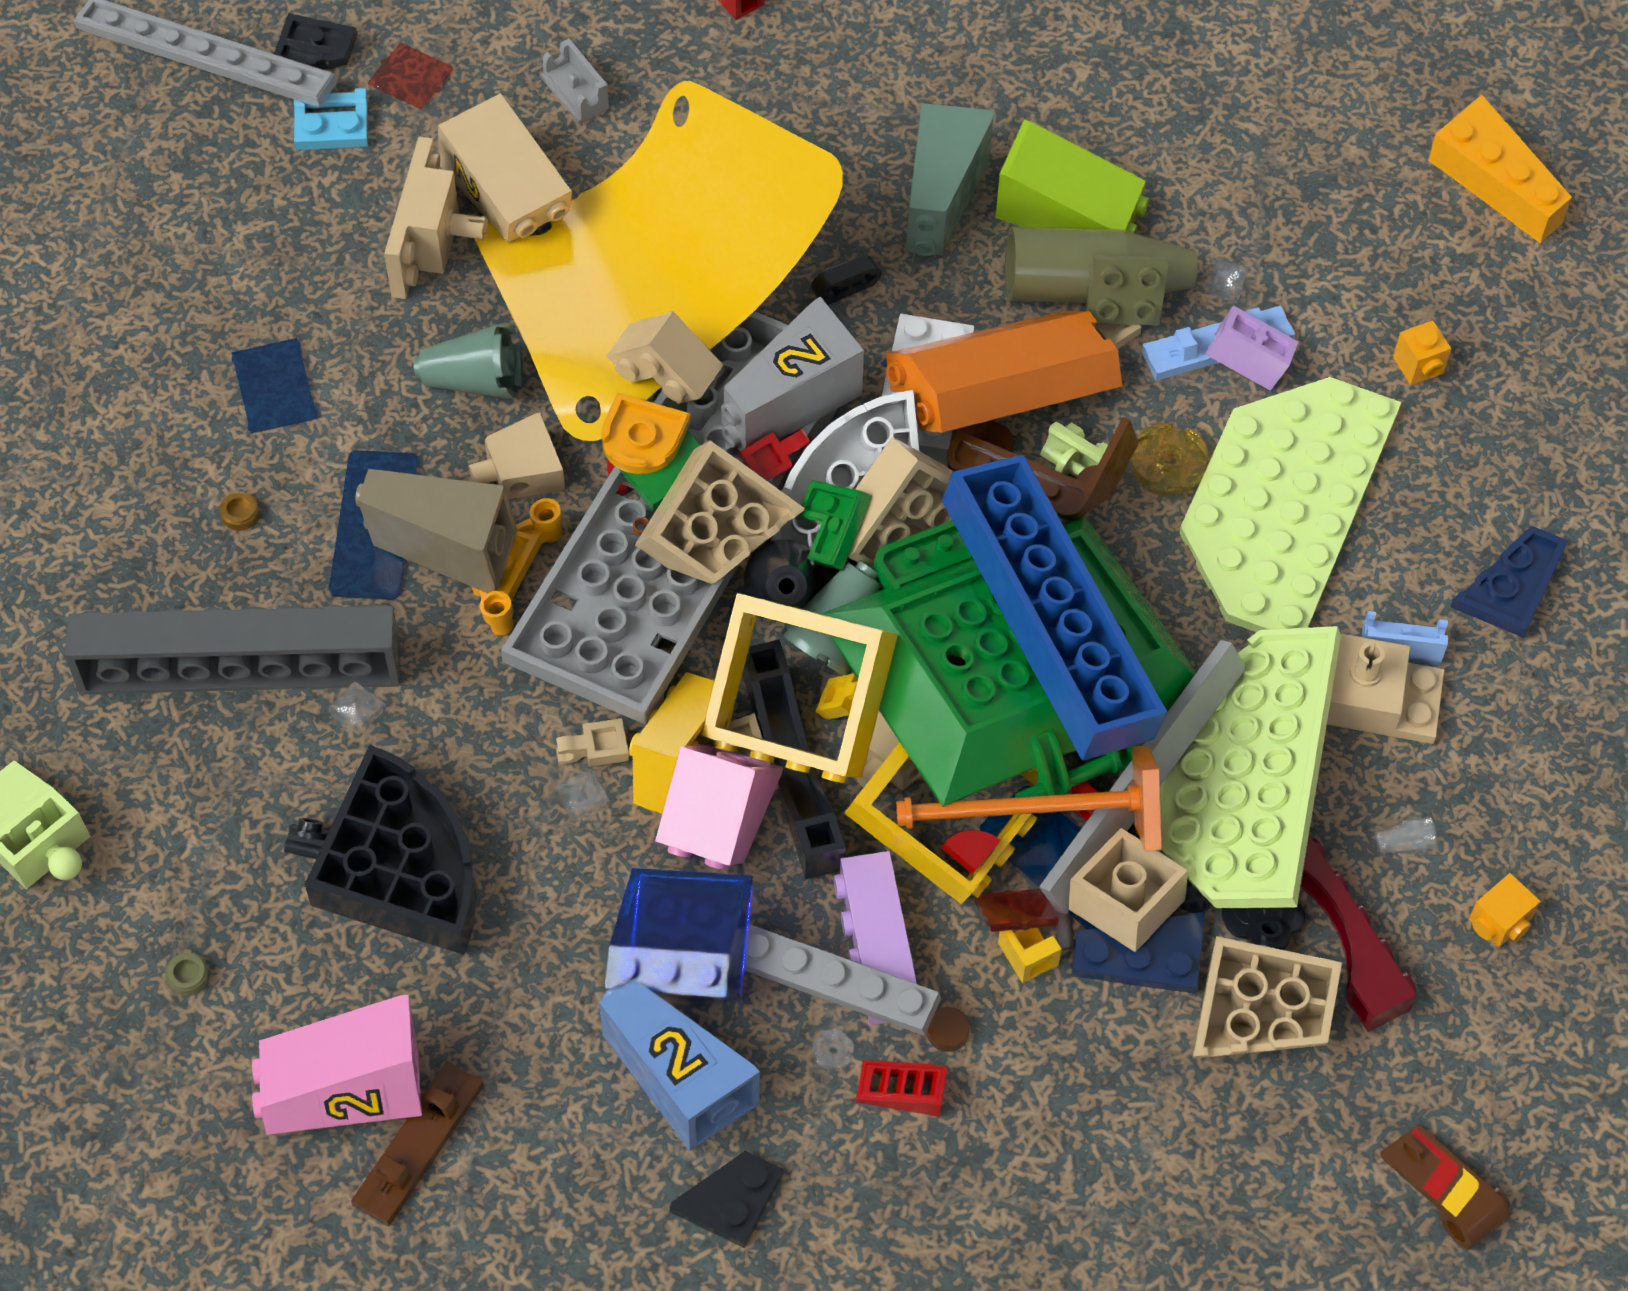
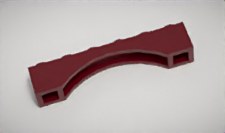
[1300,835,1417,1032]

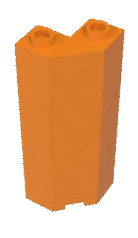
[886,311,1122,433]

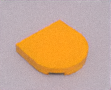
[601,392,691,474]

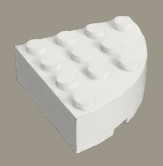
[770,390,919,550]

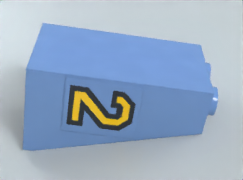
[599,979,760,1151]

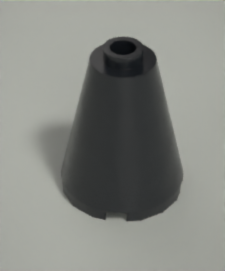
[744,539,823,609]

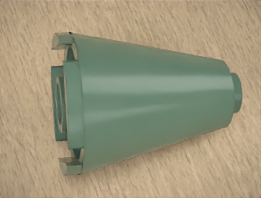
[414,323,523,399]
[780,560,882,675]

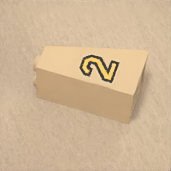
[438,93,572,243]

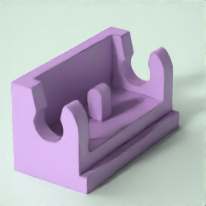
[1205,305,1298,391]

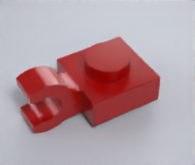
[738,429,810,481]

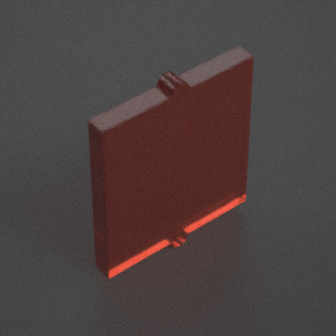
[368,42,453,109]
[974,889,1058,932]

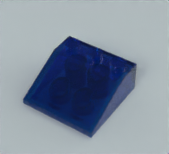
[604,868,753,1002]

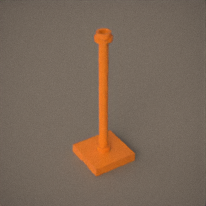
[896,746,1162,851]

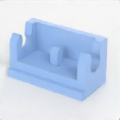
[1362,611,1448,666]

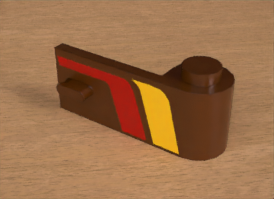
[1380,1124,1510,1250]

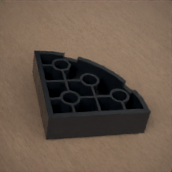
[305,744,477,955]

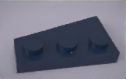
[1450,526,1568,638]
[1071,912,1205,994]

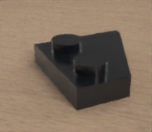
[274,13,358,70]
[669,1151,784,1248]

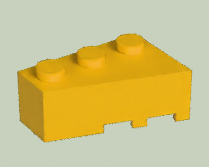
[629,672,715,814]

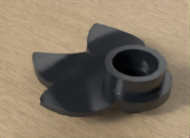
[1221,903,1305,950]

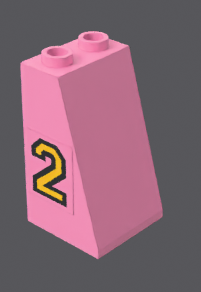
[252,994,422,1135]

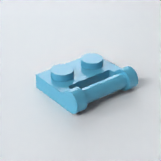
[294,88,368,150]

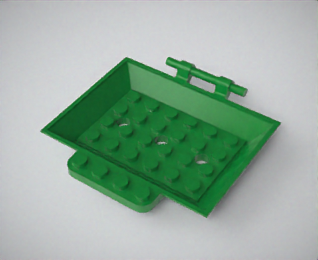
[822,515,1197,807]

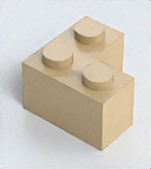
[606,311,723,404]

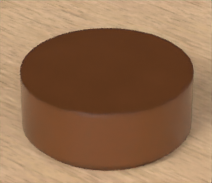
[927,1007,970,1052]

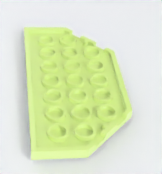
[1180,377,1402,632]
[1160,626,1341,908]

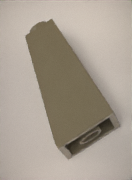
[355,469,517,593]

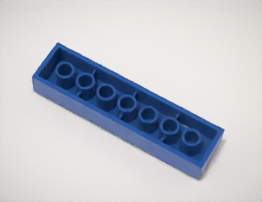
[942,454,1168,761]

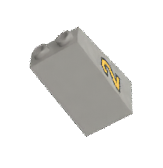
[721,297,864,451]

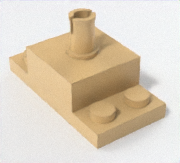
[384,136,488,299]
[1327,633,1444,744]

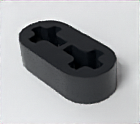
[811,255,882,305]

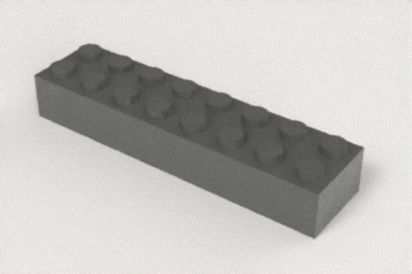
[65,604,401,695]

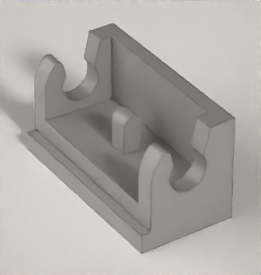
[541,38,609,124]

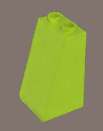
[995,120,1149,233]

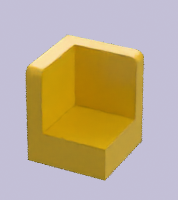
[998,924,1062,983]

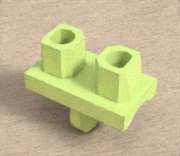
[1040,422,1108,478]

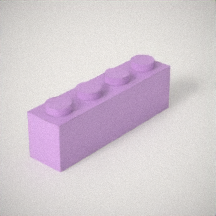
[834,851,917,1025]

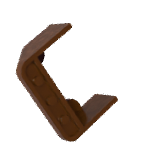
[947,417,1139,521]

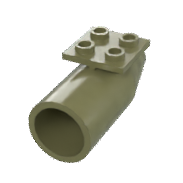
[1005,226,1198,325]

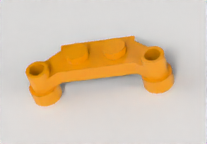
[472,498,563,635]

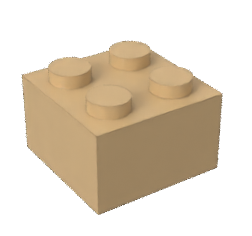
[1069,828,1188,952]

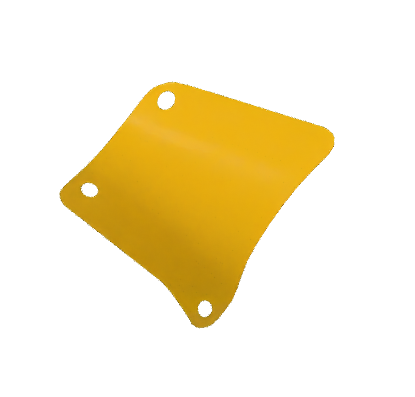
[474,81,843,442]

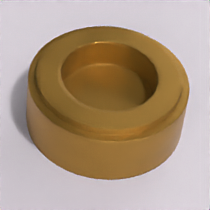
[219,492,260,531]

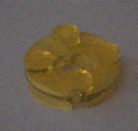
[1131,423,1208,497]

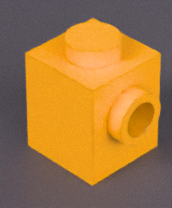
[1393,320,1451,385]
[1469,873,1541,947]

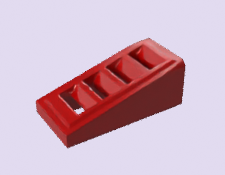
[856,1060,948,1117]

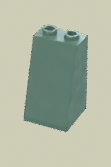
[906,103,994,256]

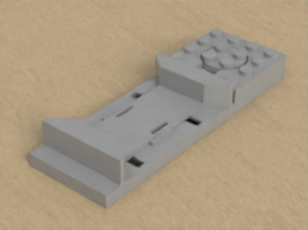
[501,311,838,725]

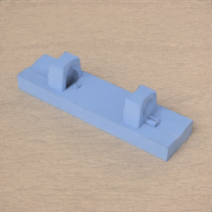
[1142,306,1295,381]

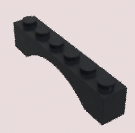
[742,639,846,879]

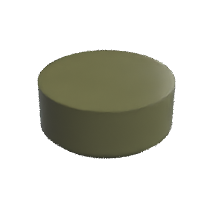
[165,953,209,996]

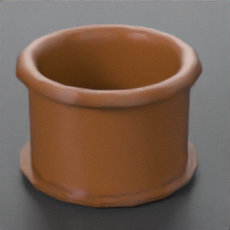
[633,517,649,537]

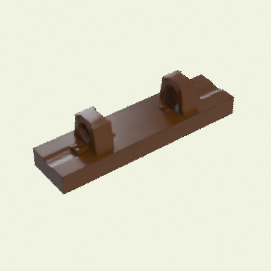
[351,1061,484,1227]

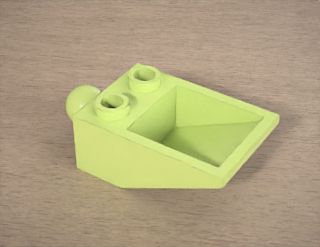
[0,761,91,889]

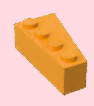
[1428,95,1572,243]

